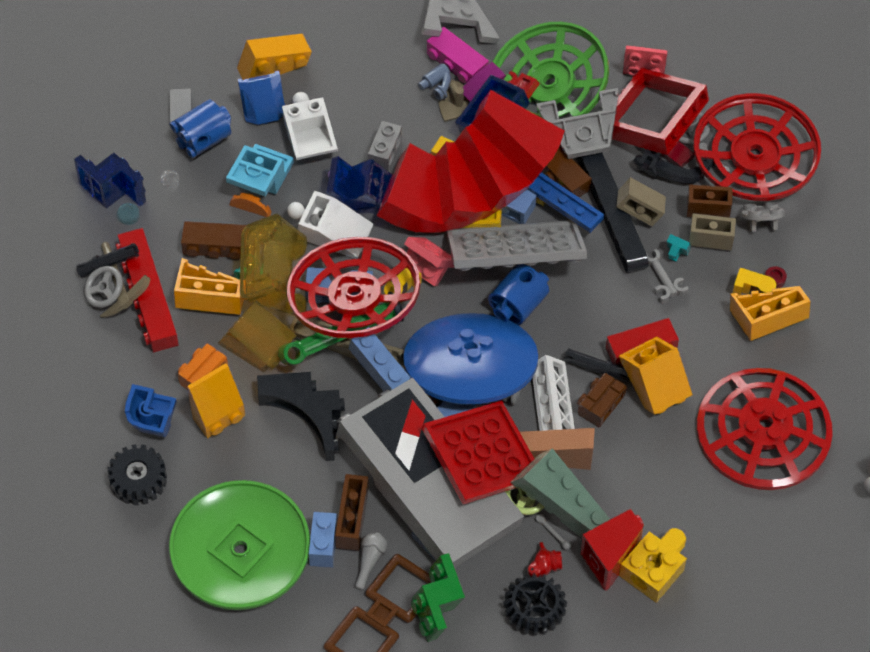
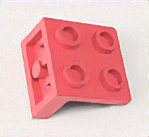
[623,46,667,76]

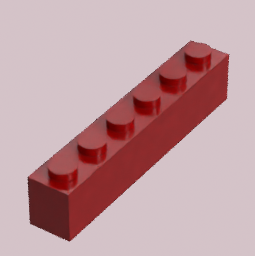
[115,228,179,353]

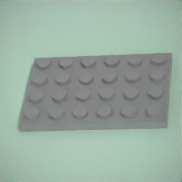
[447,220,587,271]

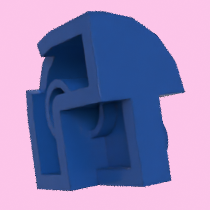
[125,384,177,437]

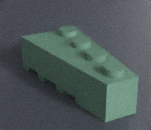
[510,448,610,538]

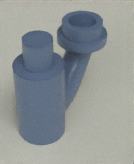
[418,63,451,100]

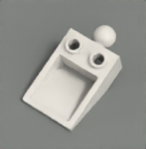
[282,92,338,160]
[287,191,373,259]

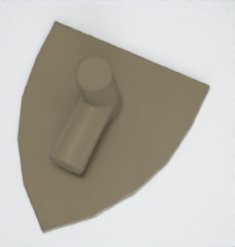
[439,79,481,122]

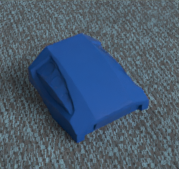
[238,71,285,125]

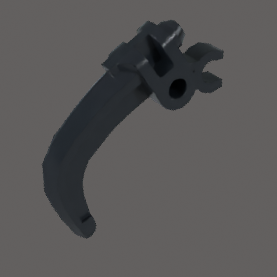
[633,146,714,183]

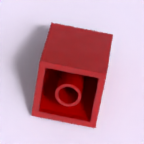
[580,509,644,591]

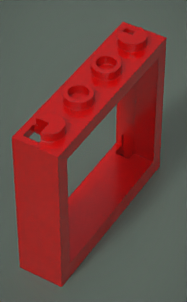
[612,68,709,155]

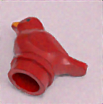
[528,542,562,577]

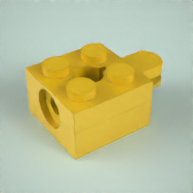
[619,528,687,603]

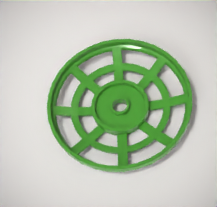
[488,21,609,118]

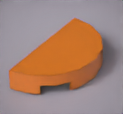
[229,192,271,218]

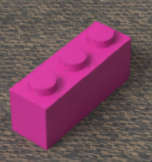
[427,27,489,83]

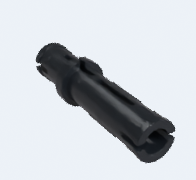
[76,243,139,278]
[564,348,629,383]

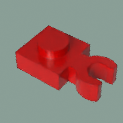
[502,71,540,100]

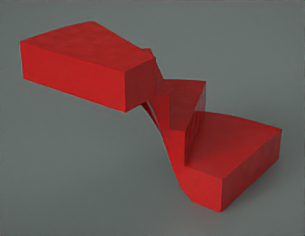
[377,90,565,233]

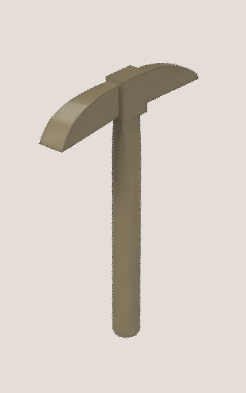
[100,242,150,318]

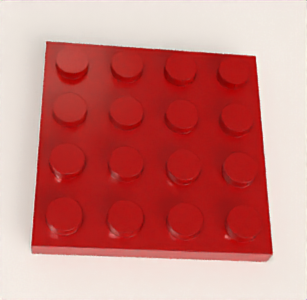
[422,401,534,505]

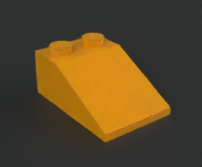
[187,363,245,438]

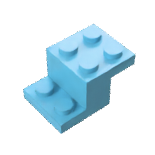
[226,144,294,197]

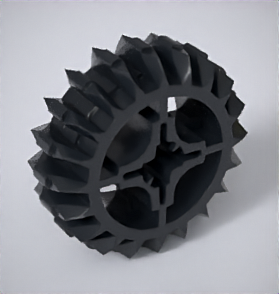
[503,572,567,636]

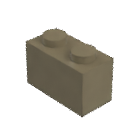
[617,177,666,226]
[689,213,736,251]

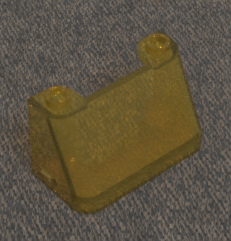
[240,214,307,315]

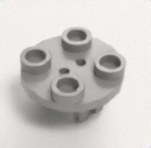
[742,202,785,232]

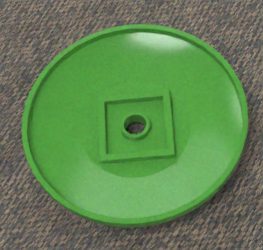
[170,480,310,610]

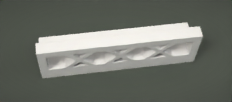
[533,355,575,431]

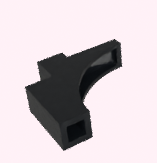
[257,372,345,461]

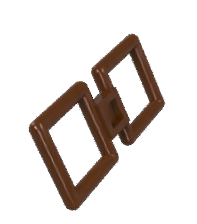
[324,554,432,652]

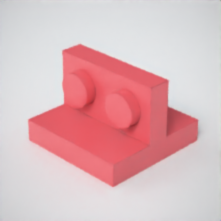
[404,237,454,286]

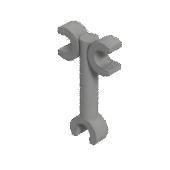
[646,249,689,304]

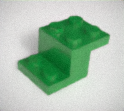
[411,553,465,642]

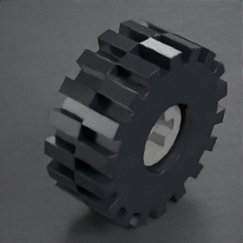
[108,444,167,506]

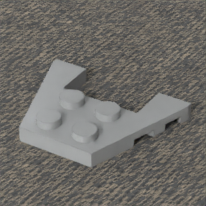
[422,0,499,44]
[537,88,619,159]

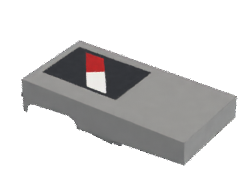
[336,378,524,568]

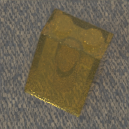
[218,300,297,373]

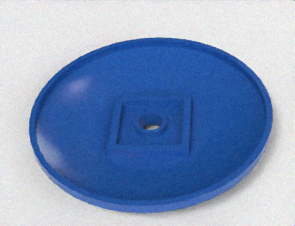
[404,313,538,404]

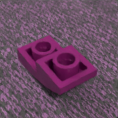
[462,62,507,105]

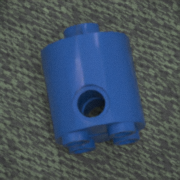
[169,99,232,158]
[488,264,550,326]

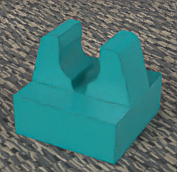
[667,234,691,262]

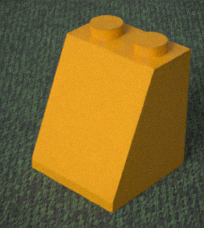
[619,337,693,415]

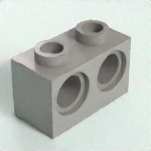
[368,121,402,174]

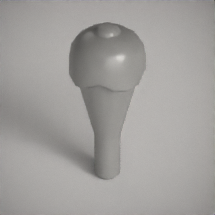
[355,532,388,590]

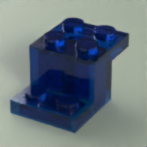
[74,153,146,209]
[326,156,392,213]

